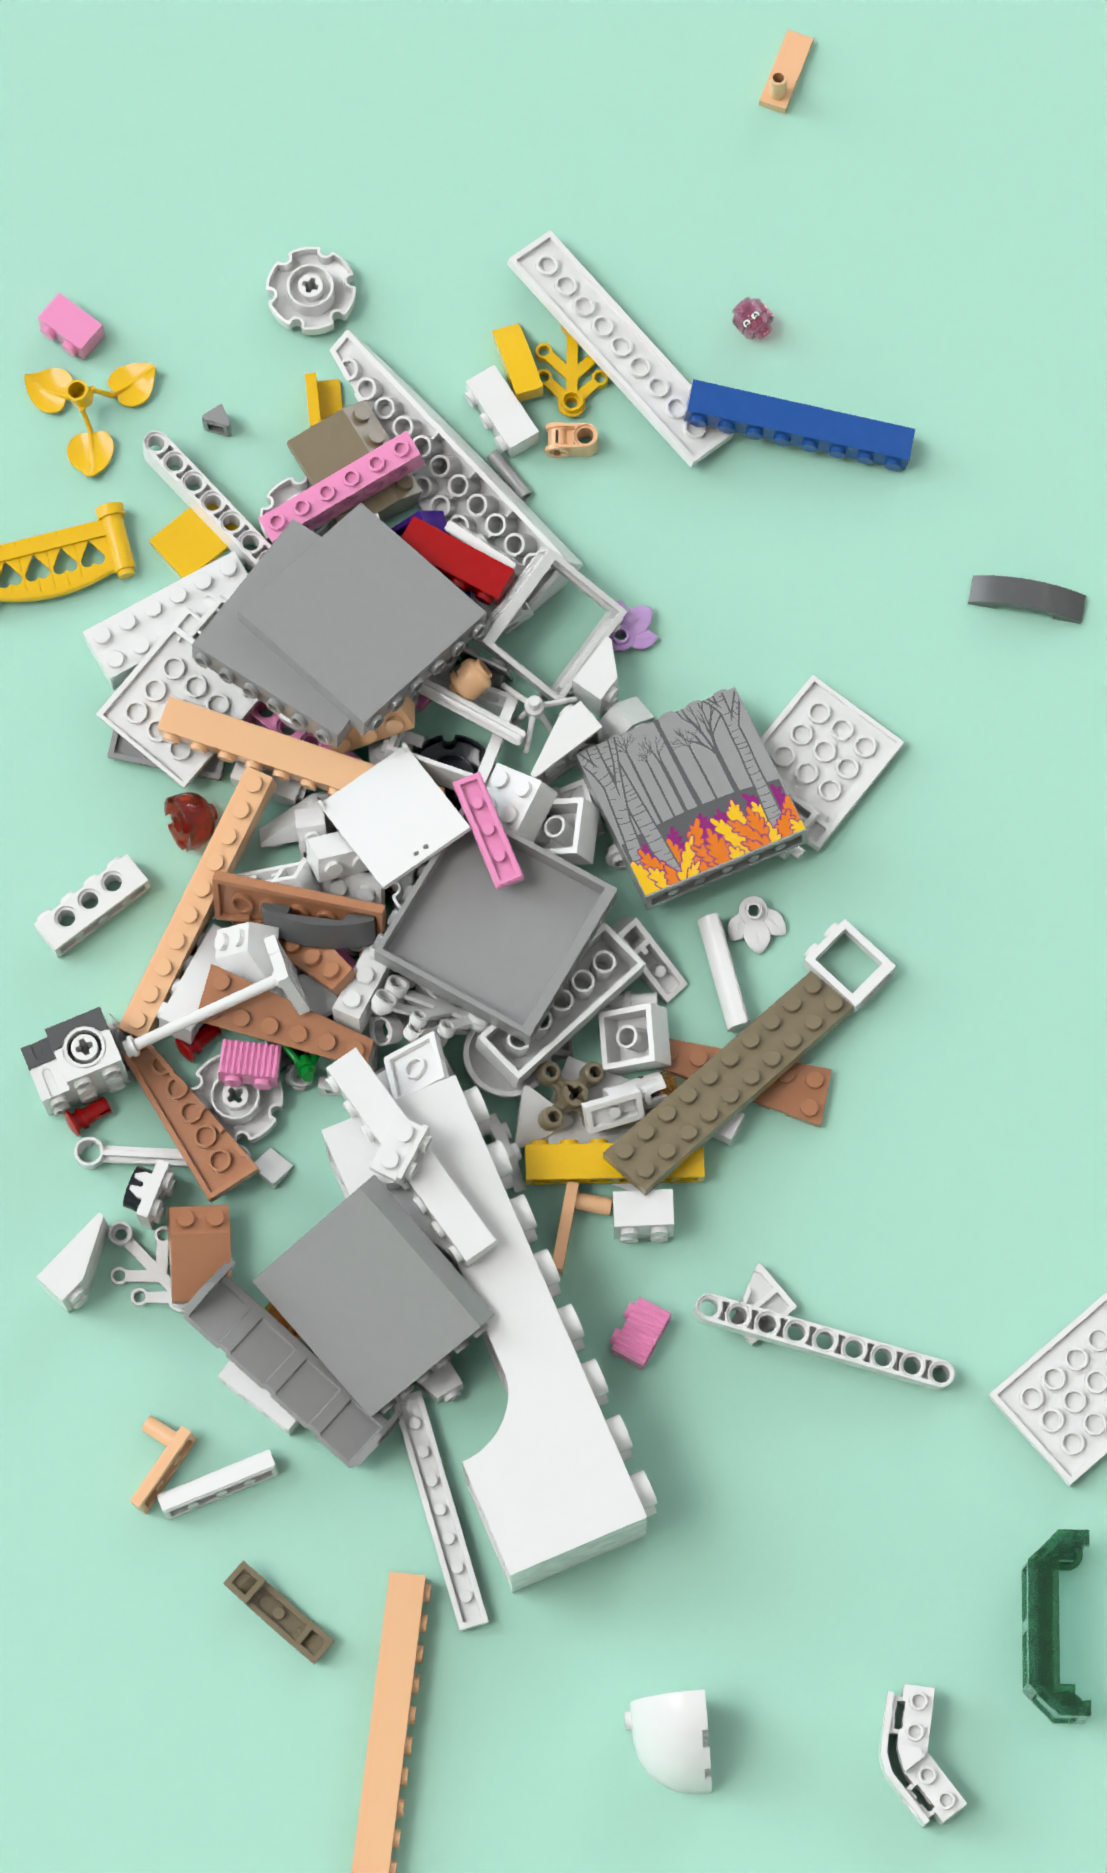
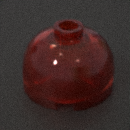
[164,792,218,852]

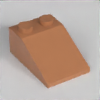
[167,1205,232,1304]

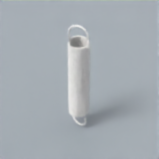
[107,1013,137,1081]

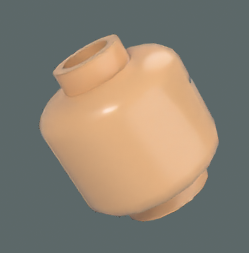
[449,658,492,701]

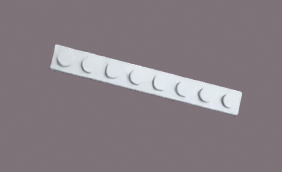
[394,1390,489,1632]

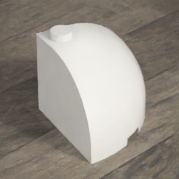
[624,1689,712,1794]

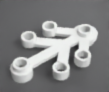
[383,975,491,1038]
[371,989,470,1048]
[108,1221,187,1313]

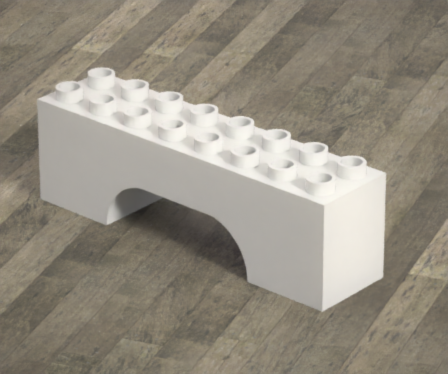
[321,1075,658,1593]

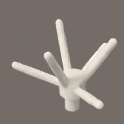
[501,683,578,754]

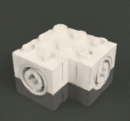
[20,1007,131,1116]

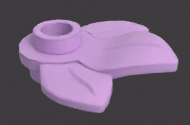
[609,601,658,652]

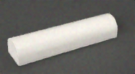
[697,912,750,1032]
[157,1449,279,1520]

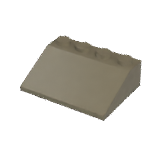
[287,400,422,524]

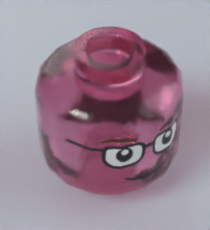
[732,297,774,340]

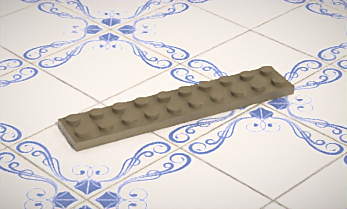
[603,971,854,1196]

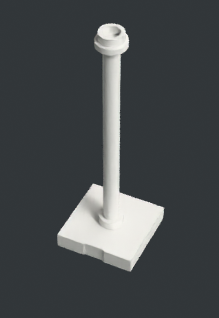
[122,935,310,1058]

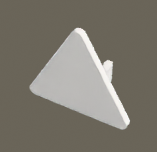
[514,1085,574,1149]

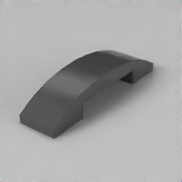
[968,575,1086,624]
[261,903,378,949]

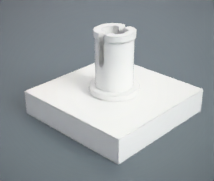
[383,1031,449,1100]

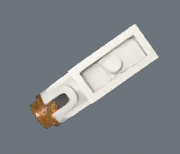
[581,1071,677,1134]

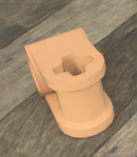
[544,422,599,458]

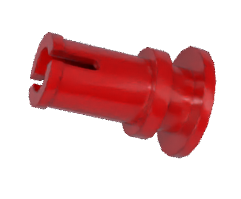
[174,1024,222,1063]
[64,1096,112,1137]

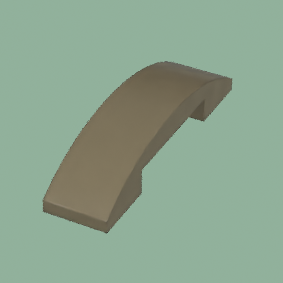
[223,1560,335,1665]

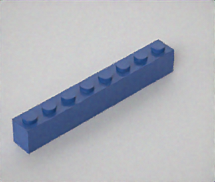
[684,379,915,471]

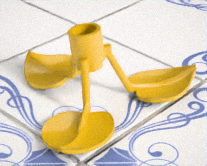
[24,363,156,477]

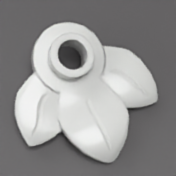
[727,896,786,954]

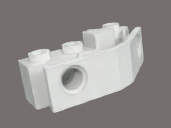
[878,1684,967,1828]

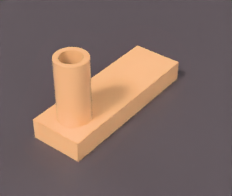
[759,30,814,114]
[553,1181,613,1275]
[130,1416,198,1514]

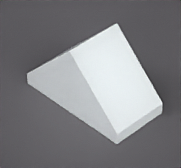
[599,696,655,742]

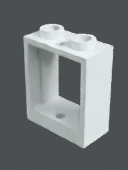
[803,919,896,1014]

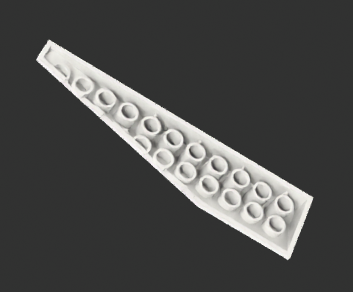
[329,329,584,612]

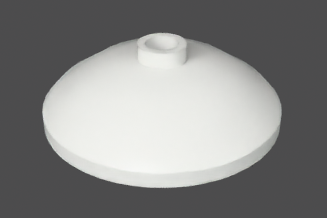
[463,1029,551,1098]

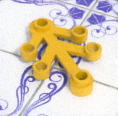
[535,325,609,418]

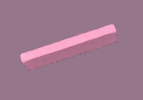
[452,772,524,891]

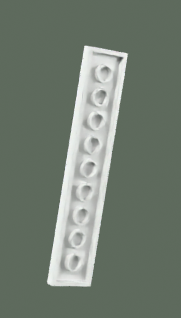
[507,230,734,468]

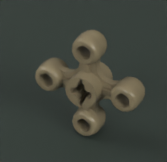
[535,1061,605,1131]

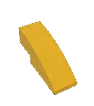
[492,323,543,402]

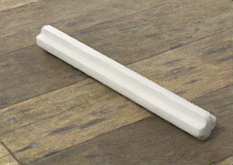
[418,678,526,746]

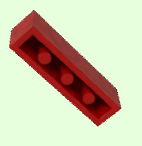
[401,516,516,606]

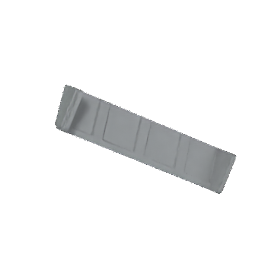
[183,1259,402,1468]

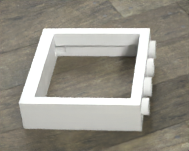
[474,547,628,701]
[380,670,519,791]

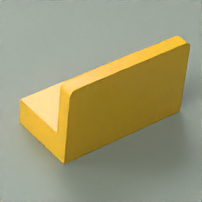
[305,372,343,427]

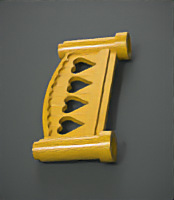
[0,502,136,602]

